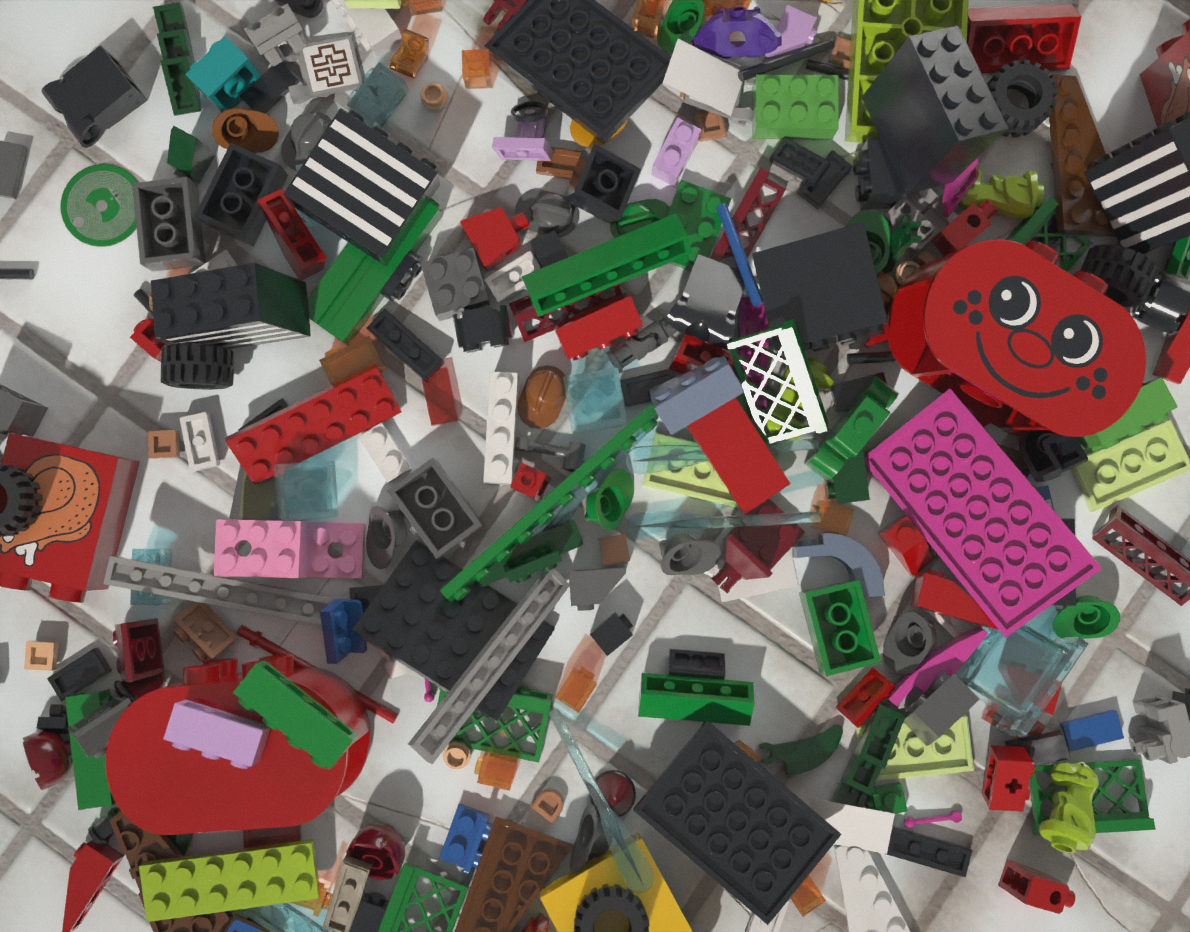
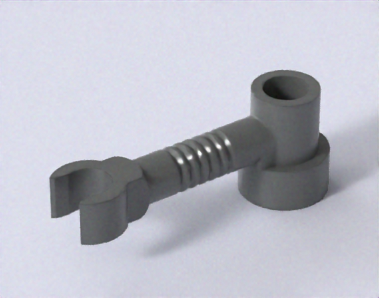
[515,437,586,472]

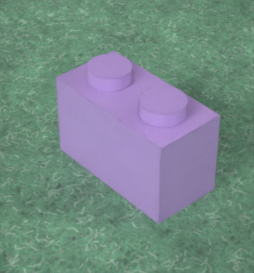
[651,117,702,187]

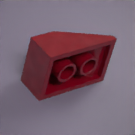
[113,618,165,682]

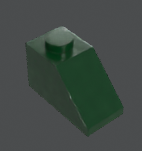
[167,125,215,184]
[825,448,870,505]

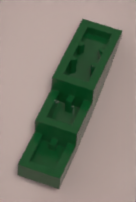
[153,2,202,116]
[831,704,906,808]

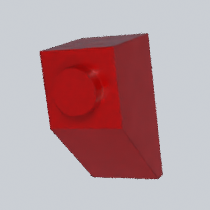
[878,516,934,577]

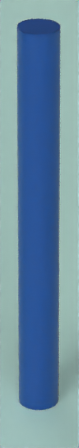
[716,203,763,307]

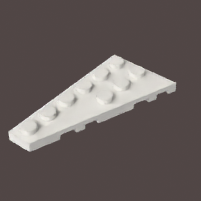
[833,845,910,932]

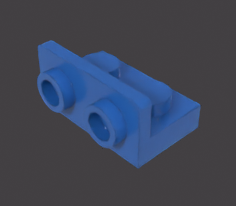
[320,599,367,664]
[439,803,493,874]

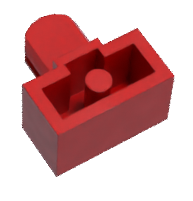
[669,334,733,374]

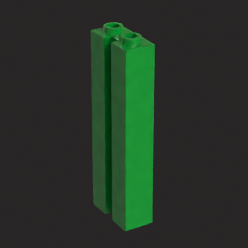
[308,198,443,347]

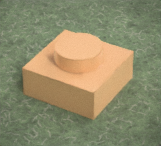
[24,641,59,671]

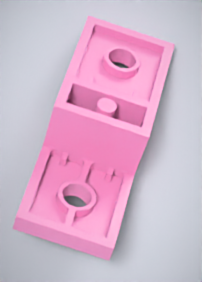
[214,519,366,579]

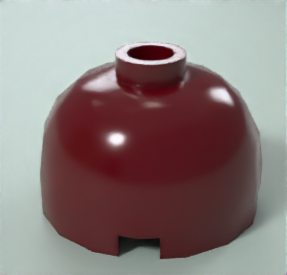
[22,731,72,790]
[346,824,405,880]

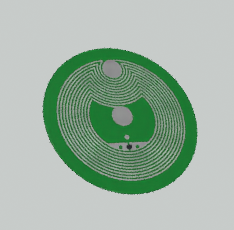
[60,164,138,247]

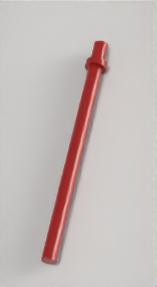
[236,625,399,724]

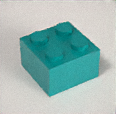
[186,36,261,112]

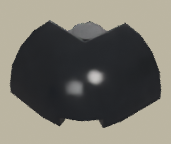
[1019,430,1088,482]

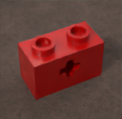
[982,745,1035,812]

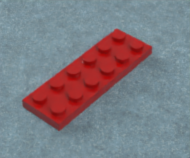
[226,364,402,485]

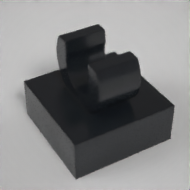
[36,704,69,734]

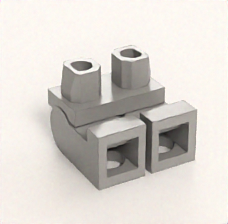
[244,4,307,67]
[884,188,958,253]
[1129,695,1190,764]

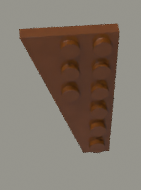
[1049,74,1116,237]
[109,811,233,932]
[454,816,575,932]

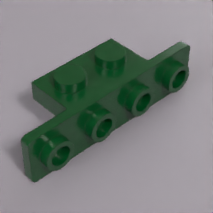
[473,520,583,586]

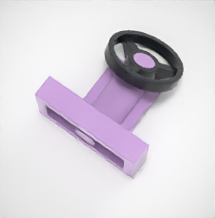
[492,101,553,161]

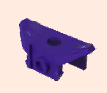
[692,6,782,59]

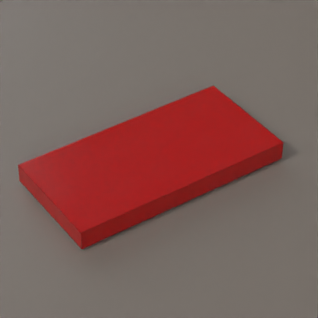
[686,398,791,515]

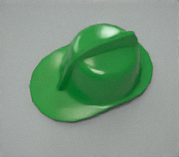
[657,0,706,53]
[610,199,670,238]
[846,210,890,274]
[585,469,634,531]
[1052,595,1120,640]

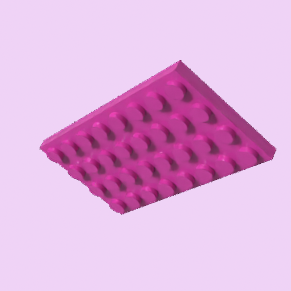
[864,389,1103,638]

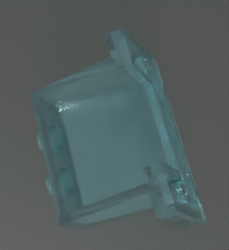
[959,624,1089,737]

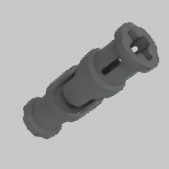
[606,316,678,374]

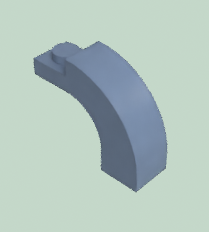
[792,533,885,597]

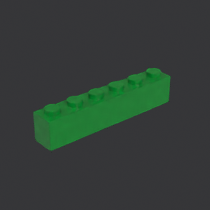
[522,213,692,317]

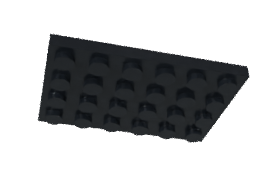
[484,0,671,144]
[352,540,555,723]
[633,719,842,925]

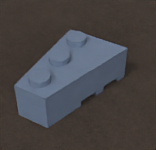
[648,356,745,435]

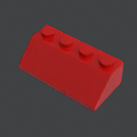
[966,4,1082,73]

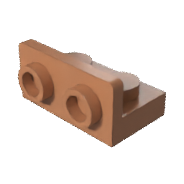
[173,602,238,663]

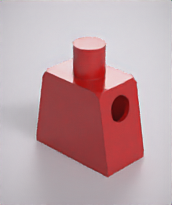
[931,200,997,256]
[460,207,530,272]
[998,859,1075,914]

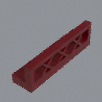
[710,167,786,269]
[509,284,622,342]
[1092,505,1190,606]

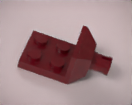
[711,499,805,594]

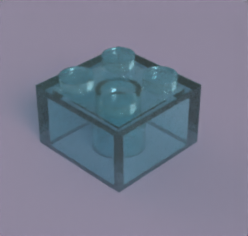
[563,368,627,434]
[274,461,339,521]

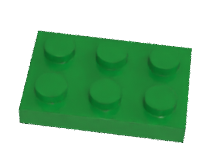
[667,179,731,271]

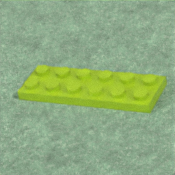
[139,839,321,922]

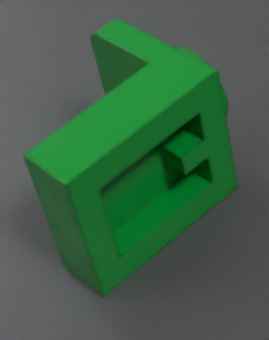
[865,782,908,814]

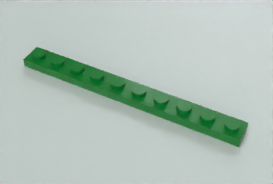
[440,404,659,602]

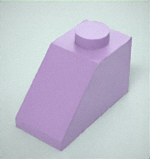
[763,5,818,62]

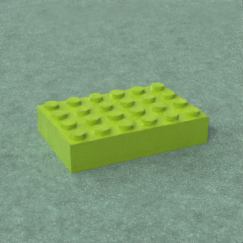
[844,0,969,143]

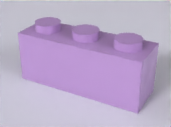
[163,699,271,769]

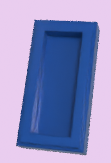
[1059,710,1124,752]

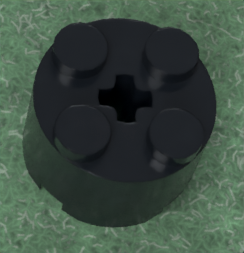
[1132,270,1190,334]
[452,305,513,353]

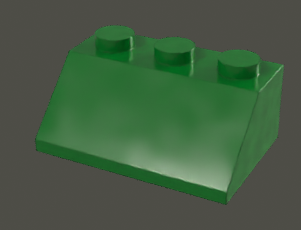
[799,580,881,676]

